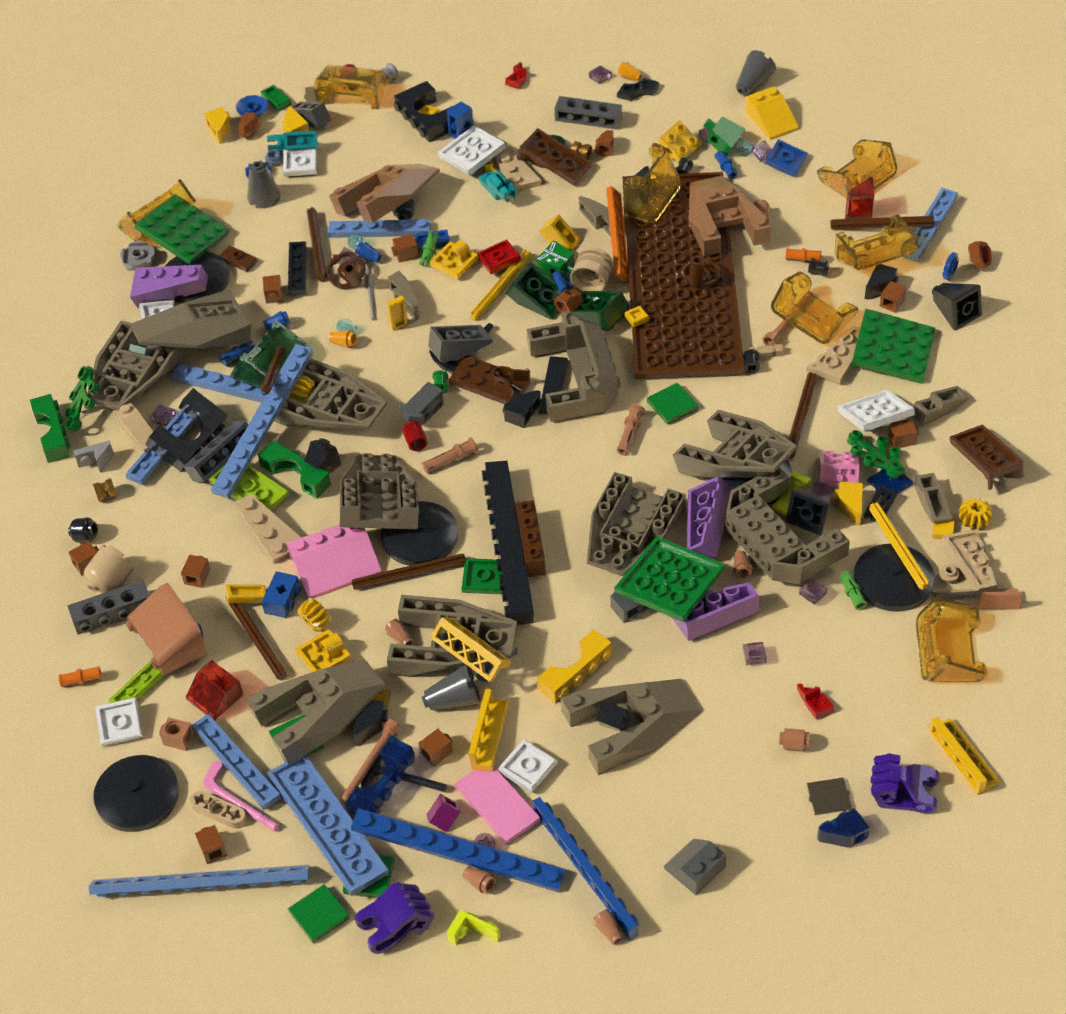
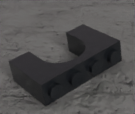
[394,81,452,142]
[145,388,228,472]

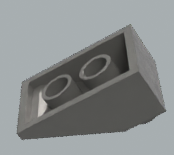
[428,325,493,363]

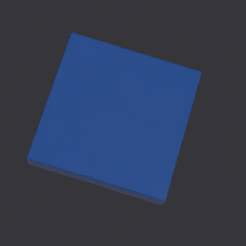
[765,139,808,178]

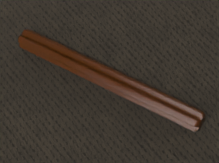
[307,207,327,282]
[830,216,934,229]
[260,345,287,395]
[788,372,817,458]
[351,553,466,590]
[226,598,287,680]

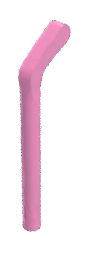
[204,761,279,832]

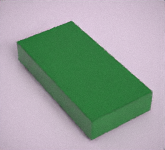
[260,85,292,111]

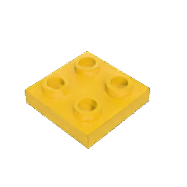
[657,119,702,163]
[430,240,478,279]
[295,629,351,673]

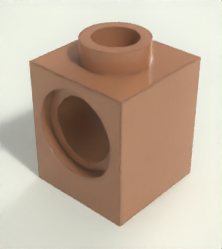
[159,717,194,751]

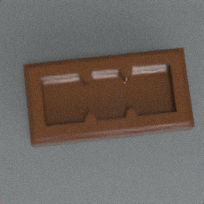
[219,245,257,272]

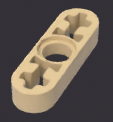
[190,791,247,829]

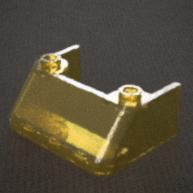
[116,179,196,241]

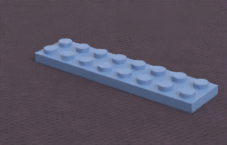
[267,755,389,896]

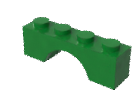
[30,394,71,463]
[258,440,331,499]

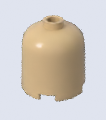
[84,544,134,593]

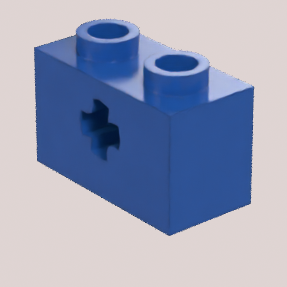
[447,101,474,139]
[262,571,301,618]

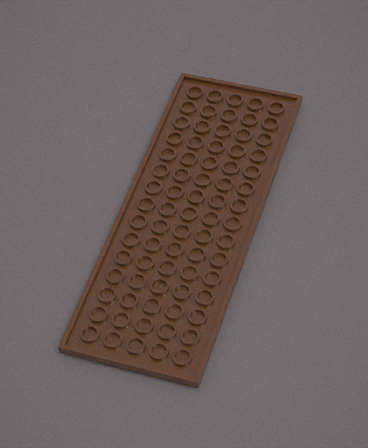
[622,172,745,379]

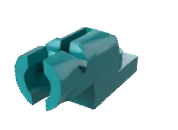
[267,131,318,152]
[479,170,518,202]

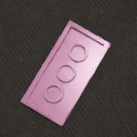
[455,766,540,845]

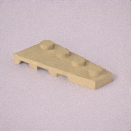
[493,142,542,191]
[806,326,860,384]
[234,494,301,564]
[942,529,997,594]

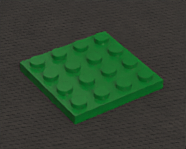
[134,194,230,265]
[851,308,935,384]
[614,536,725,622]

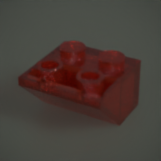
[185,660,243,721]

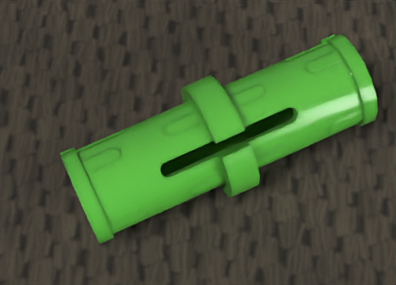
[419,231,439,267]
[839,571,867,610]

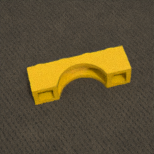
[537,629,612,703]

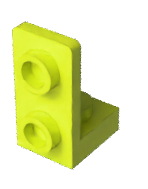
[773,470,811,517]
[447,910,500,945]

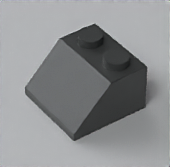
[664,838,726,895]

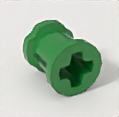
[432,370,449,394]

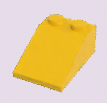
[746,86,799,140]

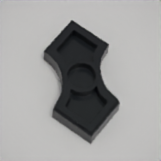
[617,78,659,102]

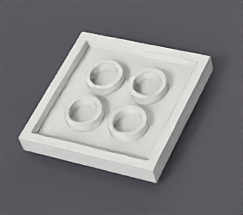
[438,125,506,176]
[838,389,915,432]

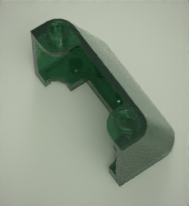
[230,320,310,388]

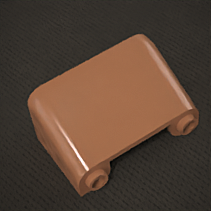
[125,583,207,676]

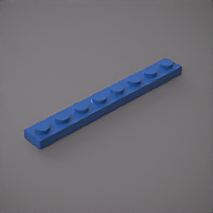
[533,797,639,940]

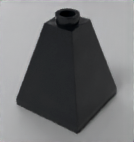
[932,283,982,331]
[785,482,832,536]

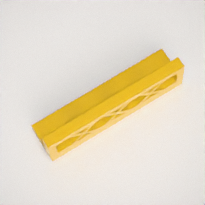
[430,617,511,682]
[468,689,509,771]
[929,717,1000,795]

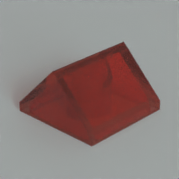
[845,176,875,219]

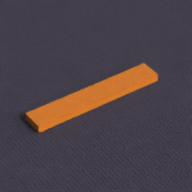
[606,186,629,283]

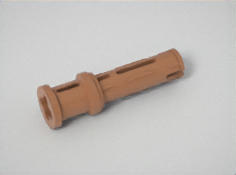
[617,404,645,455]
[422,437,478,473]

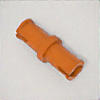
[785,248,822,262]
[59,666,102,687]

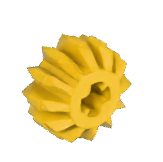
[289,375,315,403]
[959,497,993,529]
[298,598,332,632]

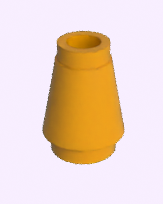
[618,62,642,81]
[329,330,357,348]

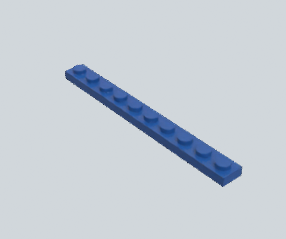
[351,808,565,893]

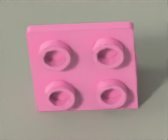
[819,451,860,487]

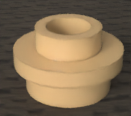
[939,565,959,584]

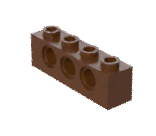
[515,500,546,577]

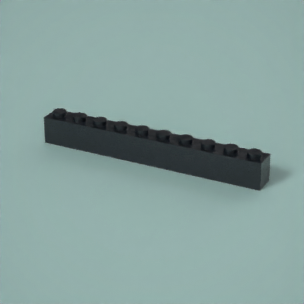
[482,460,534,625]

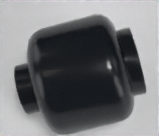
[392,198,415,220]
[68,517,98,543]

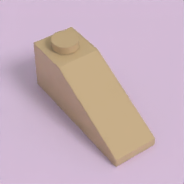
[114,403,153,453]

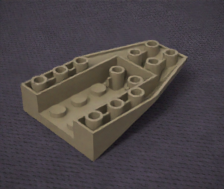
[130,290,251,349]
[340,453,419,529]
[587,472,686,576]

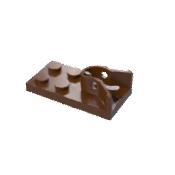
[517,128,592,186]
[449,355,530,404]
[950,424,1024,490]

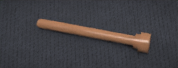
[762,291,813,347]
[342,719,401,801]

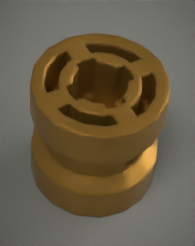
[571,141,592,160]
[93,478,117,501]

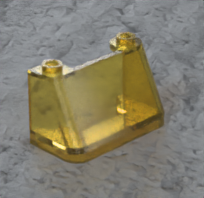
[314,65,387,110]
[817,139,898,202]
[623,143,681,223]
[835,214,919,270]
[771,271,859,344]
[916,596,987,682]

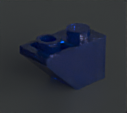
[817,808,870,848]

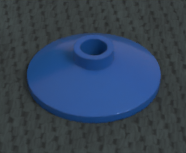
[236,95,268,116]

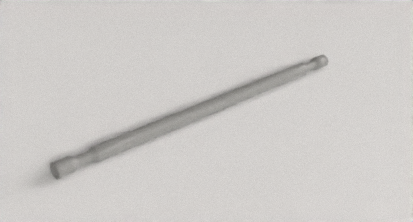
[365,260,375,321]

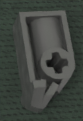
[399,382,444,425]

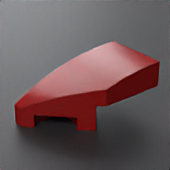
[505,62,527,89]
[797,683,834,719]

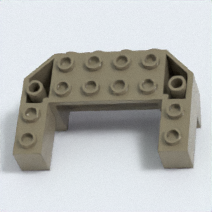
[526,312,621,422]
[725,467,850,585]

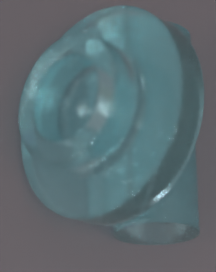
[737,138,754,155]
[348,233,365,250]
[337,318,357,332]

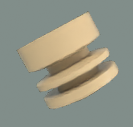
[570,247,614,292]

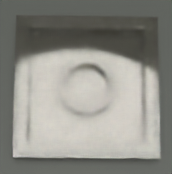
[931,589,980,601]

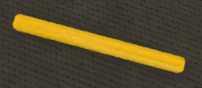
[470,250,531,321]
[869,502,930,590]

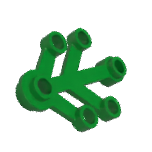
[65,366,100,432]
[847,430,905,478]

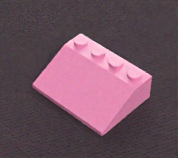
[287,524,382,599]

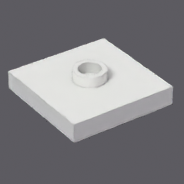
[283,148,317,177]
[95,698,143,747]
[498,739,557,793]

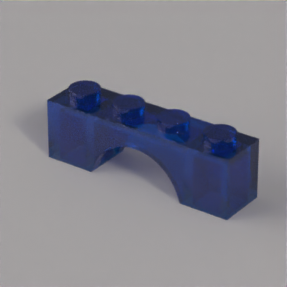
[344,736,415,816]

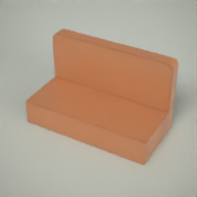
[976,589,1022,609]

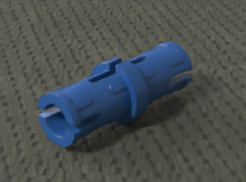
[714,150,738,179]
[220,340,256,366]

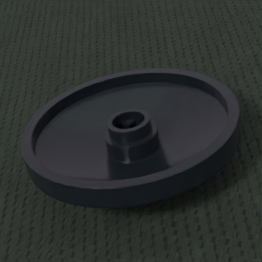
[165,251,230,303]
[381,501,458,566]
[853,544,934,612]
[93,755,179,832]

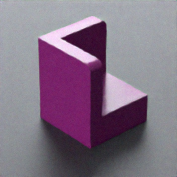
[427,793,461,832]

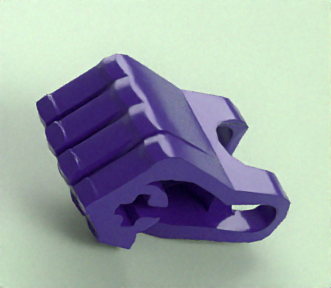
[871,753,940,814]
[355,882,435,954]

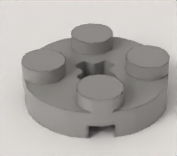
[120,241,156,270]

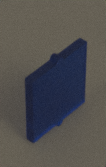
[867,469,913,500]

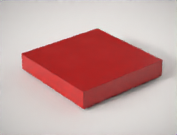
[477,239,522,275]

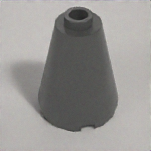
[736,50,776,95]
[247,161,281,208]
[422,665,481,710]

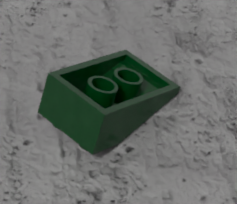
[505,262,561,319]
[570,291,630,330]

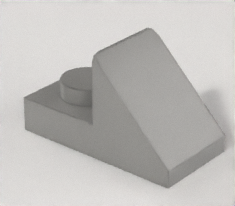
[73,440,114,472]

